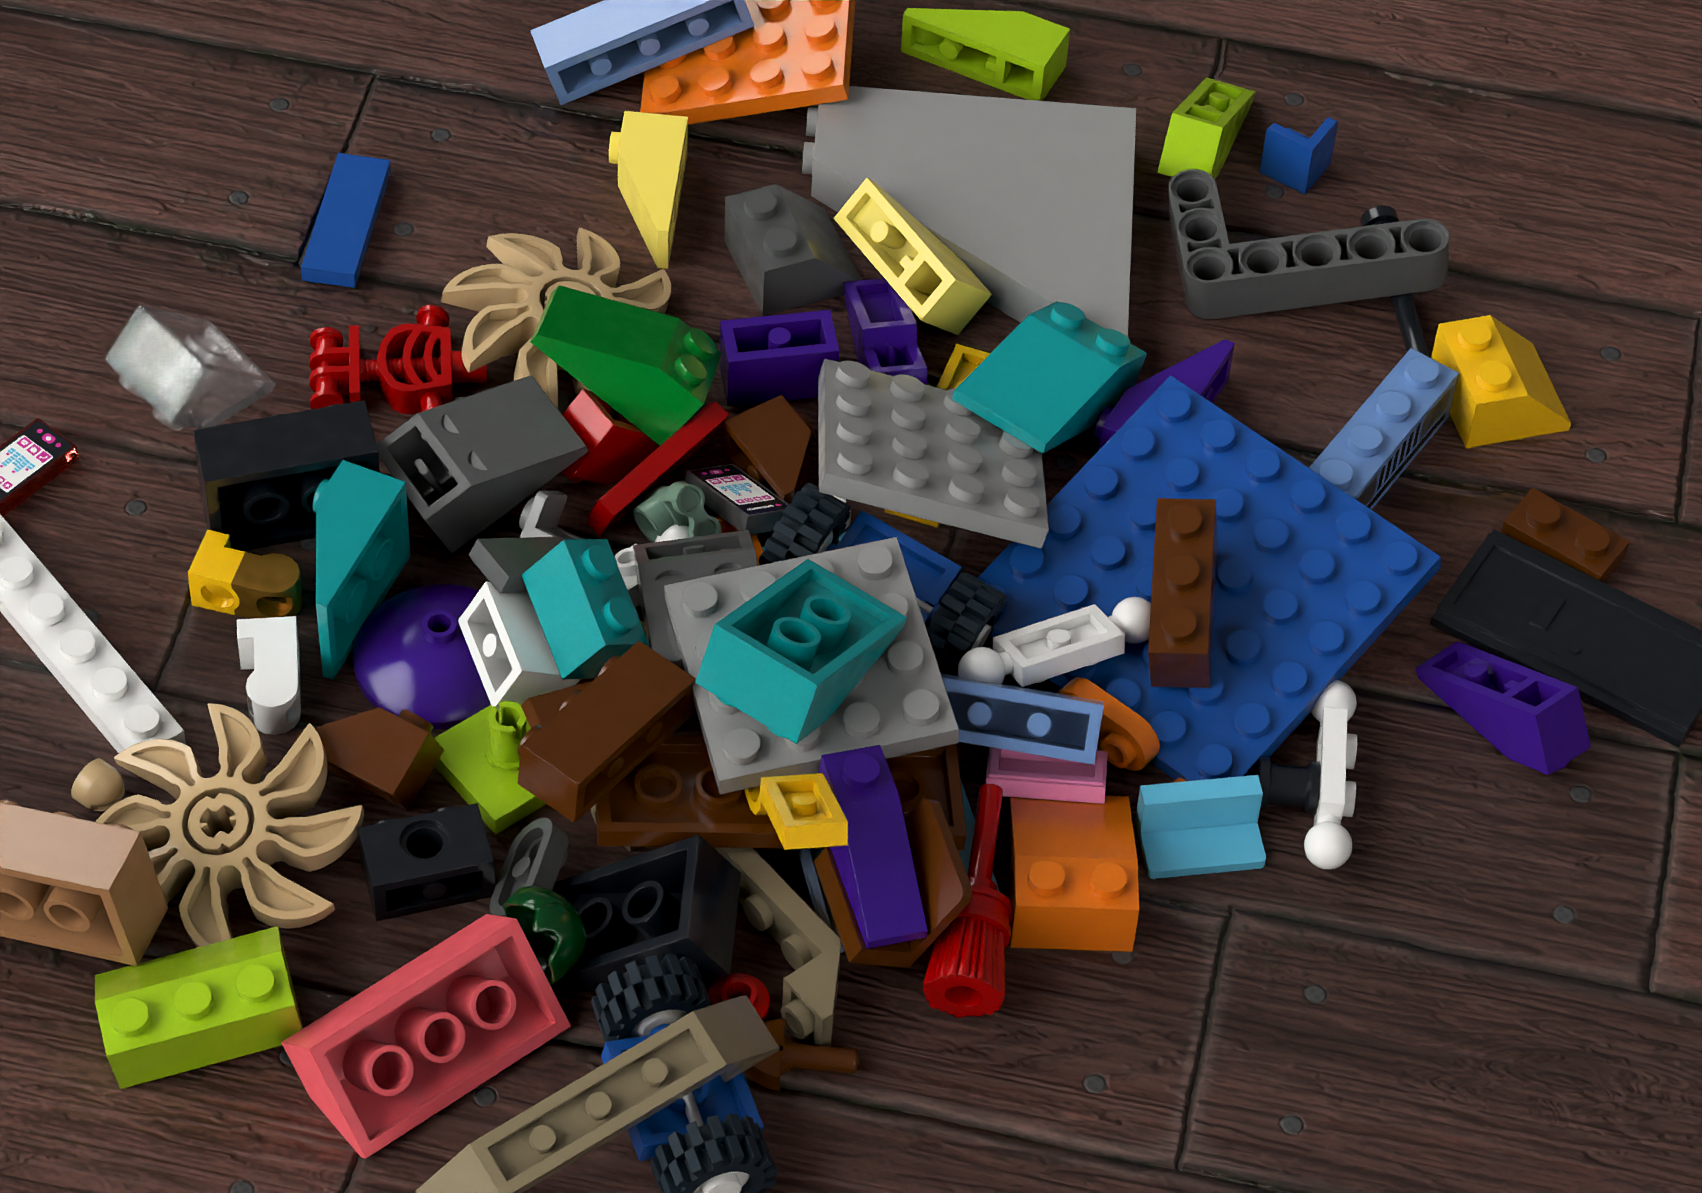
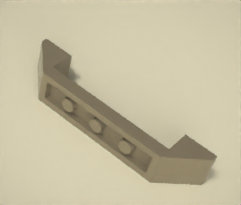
[591,804,841,1046]
[415,995,779,1193]

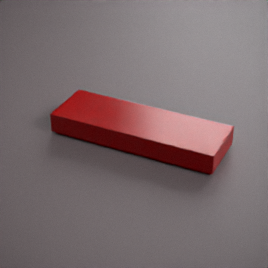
[586,401,729,536]

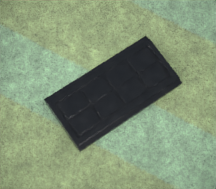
[1430,529,1702,748]

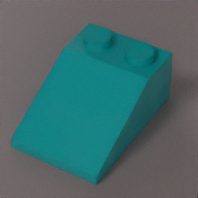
[952,301,1147,454]
[313,460,411,680]
[695,559,908,744]

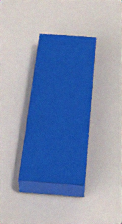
[301,153,391,288]

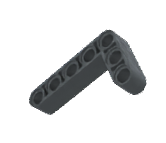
[1169,169,1449,319]

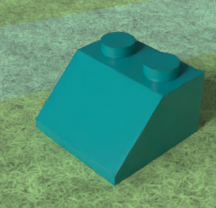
[521,539,650,680]

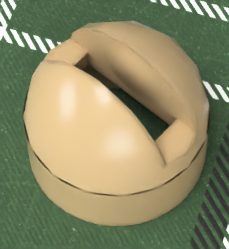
[71,758,125,812]

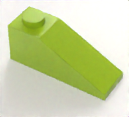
[901,8,1070,101]
[1157,77,1256,181]

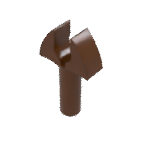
[743,1019,860,1091]

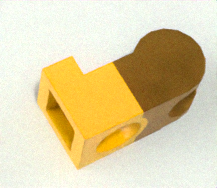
[188,529,303,619]

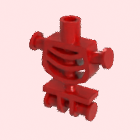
[309,305,487,414]

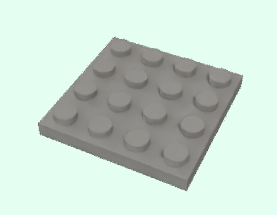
[818,359,1049,549]
[664,537,959,794]

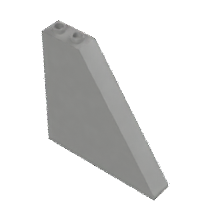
[802,86,1136,337]

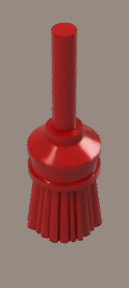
[923,784,1014,1018]

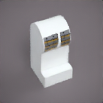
[237,616,301,735]

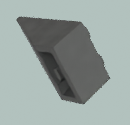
[377,375,589,554]
[633,530,758,671]

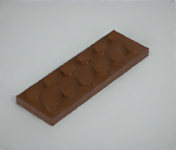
[596,735,967,851]

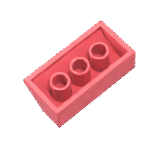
[281,914,571,1159]

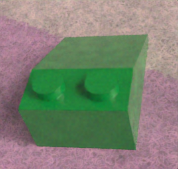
[530,285,722,446]

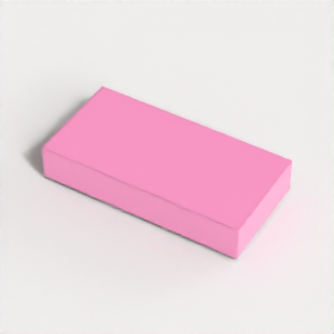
[986,747,1108,804]

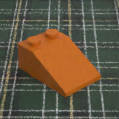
[1009,796,1139,952]

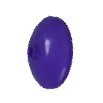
[353,584,491,730]

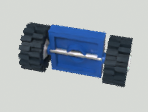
[758,483,1007,677]
[591,954,777,1193]

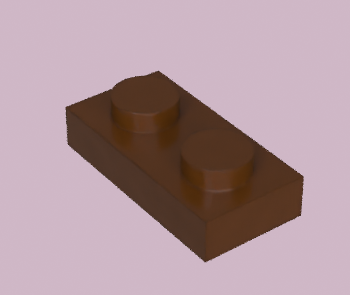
[1501,488,1630,583]

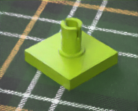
[435,701,546,835]

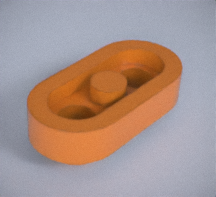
[1057,677,1160,771]

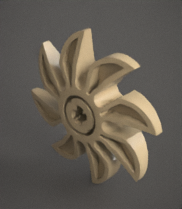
[441,228,671,409]
[96,703,364,948]

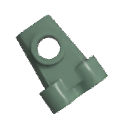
[633,481,721,543]

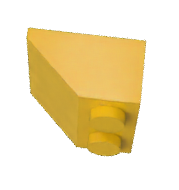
[1431,315,1571,449]

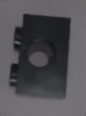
[358,803,495,921]

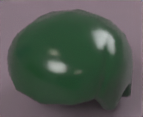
[503,886,588,986]

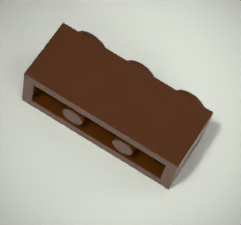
[1148,498,1218,688]
[518,641,696,823]

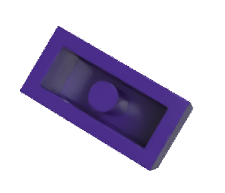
[719,310,840,407]

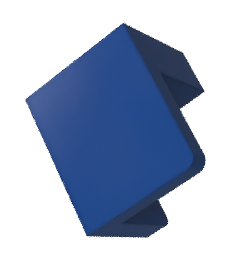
[1259,117,1338,195]

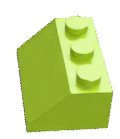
[95,926,303,1089]

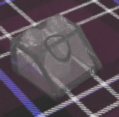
[105,305,276,430]

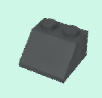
[724,184,863,316]

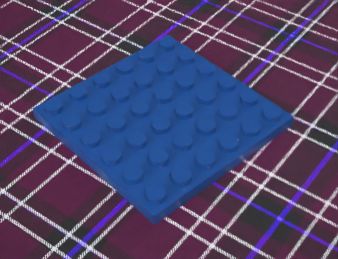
[977,375,1441,781]

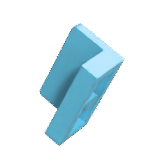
[1135,775,1266,879]

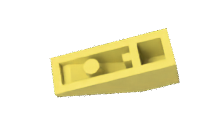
[609,111,688,269]
[833,178,992,335]

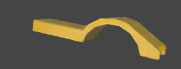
[745,773,848,850]

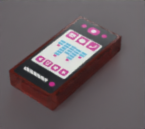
[0,418,79,517]

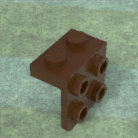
[813,799,972,968]

